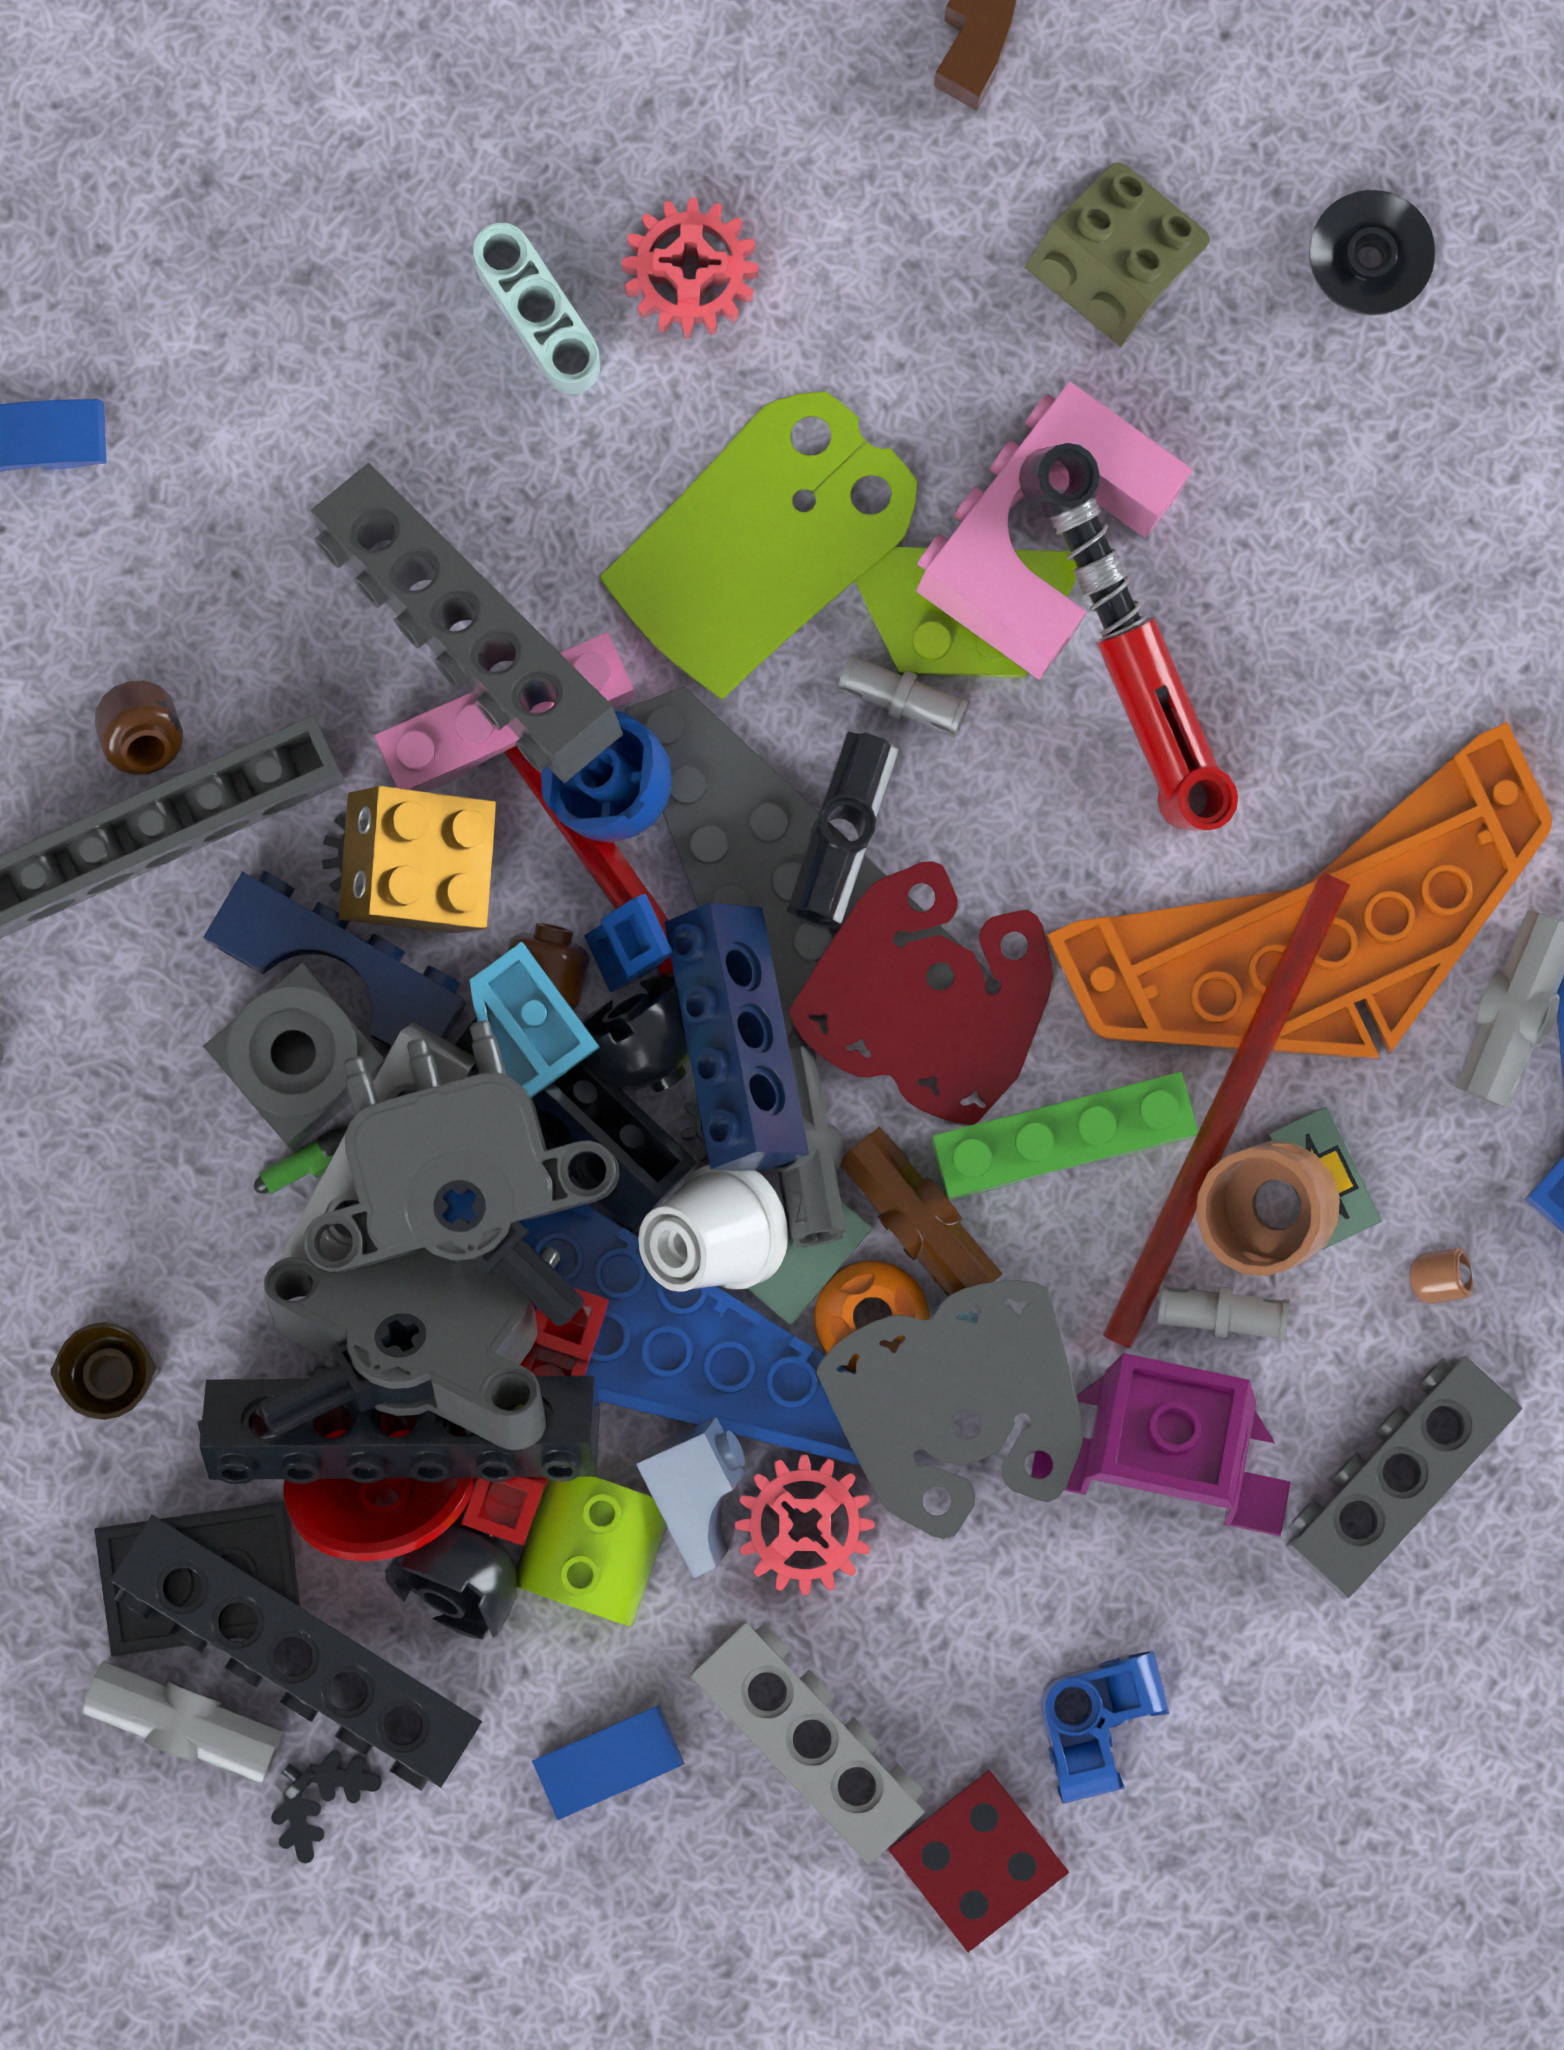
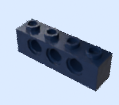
[664,902,809,1172]

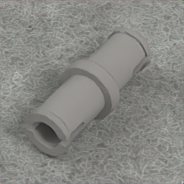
[837,654,970,738]
[1157,1284,1290,1341]

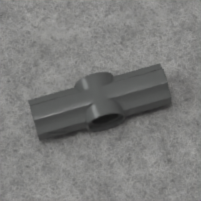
[772,1046,846,1248]

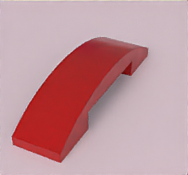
[462,1288,609,1546]

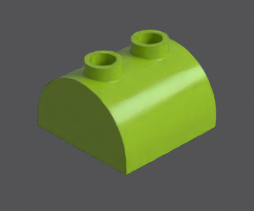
[516,1477,668,1627]

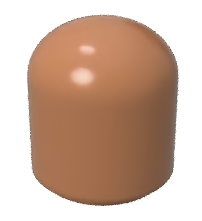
[1409,1248,1473,1304]

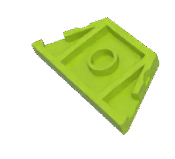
[855,547,1077,678]

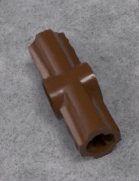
[841,1126,1003,1297]

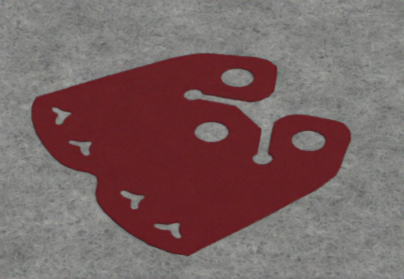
[788,861,1053,1125]

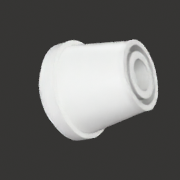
[638,1165,788,1292]

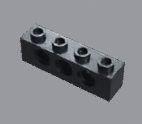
[455,1017,697,1232]

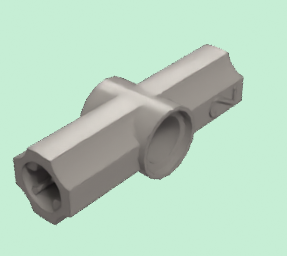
[1455,910,1564,1109]
[81,1661,284,1783]

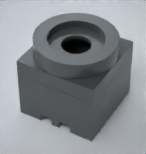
[203,963,385,1151]

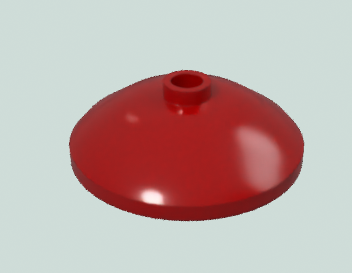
[283,1430,476,1561]

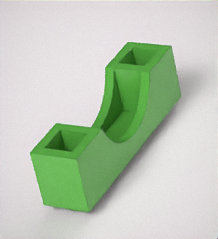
[930,1071,1199,1201]

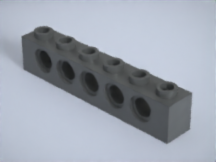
[310,463,623,783]
[0,714,346,939]

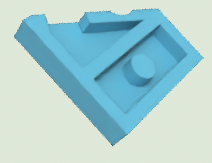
[469,942,600,1098]

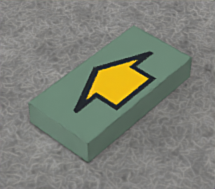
[1267,1107,1382,1250]

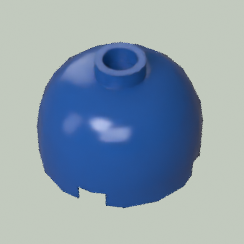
[541,711,672,843]

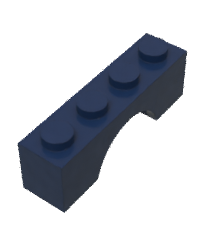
[203,870,466,1048]

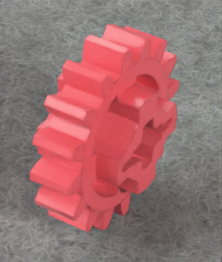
[622,197,759,338]
[735,1455,875,1595]

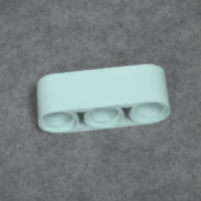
[473,223,600,394]

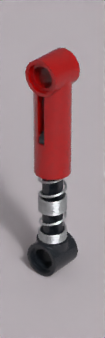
[1019,443,1238,831]

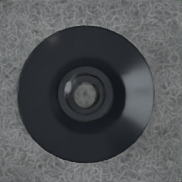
[1309,190,1436,315]

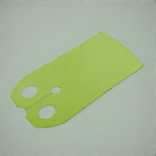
[599,391,918,700]

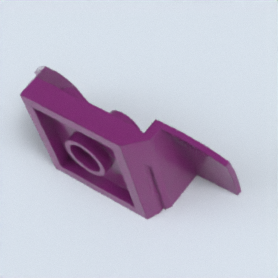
[1030,1353,1291,1537]

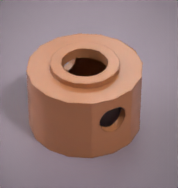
[1196,1141,1340,1276]

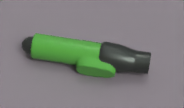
[253,1124,349,1194]

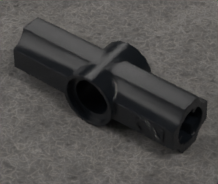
[787,732,899,929]

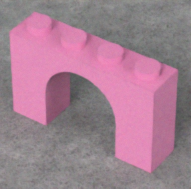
[916,381,1193,680]

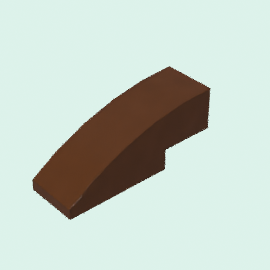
[934,0,1017,111]

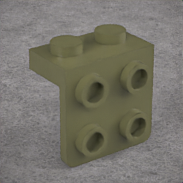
[1024,162,1210,347]

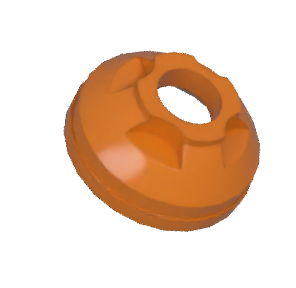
[814,1261,930,1374]

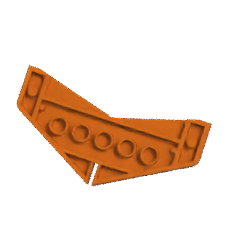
[1046,722,1552,1060]

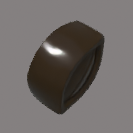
[50,1322,160,1420]

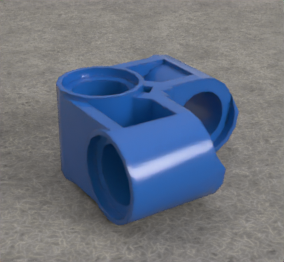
[1041,1651,1170,1804]

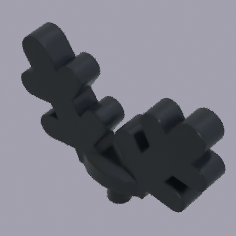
[271,1750,382,1863]

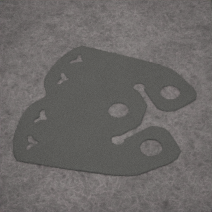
[816,1280,1083,1539]

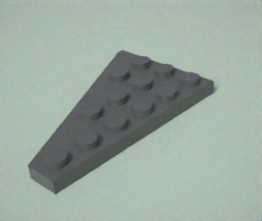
[625,686,989,1049]

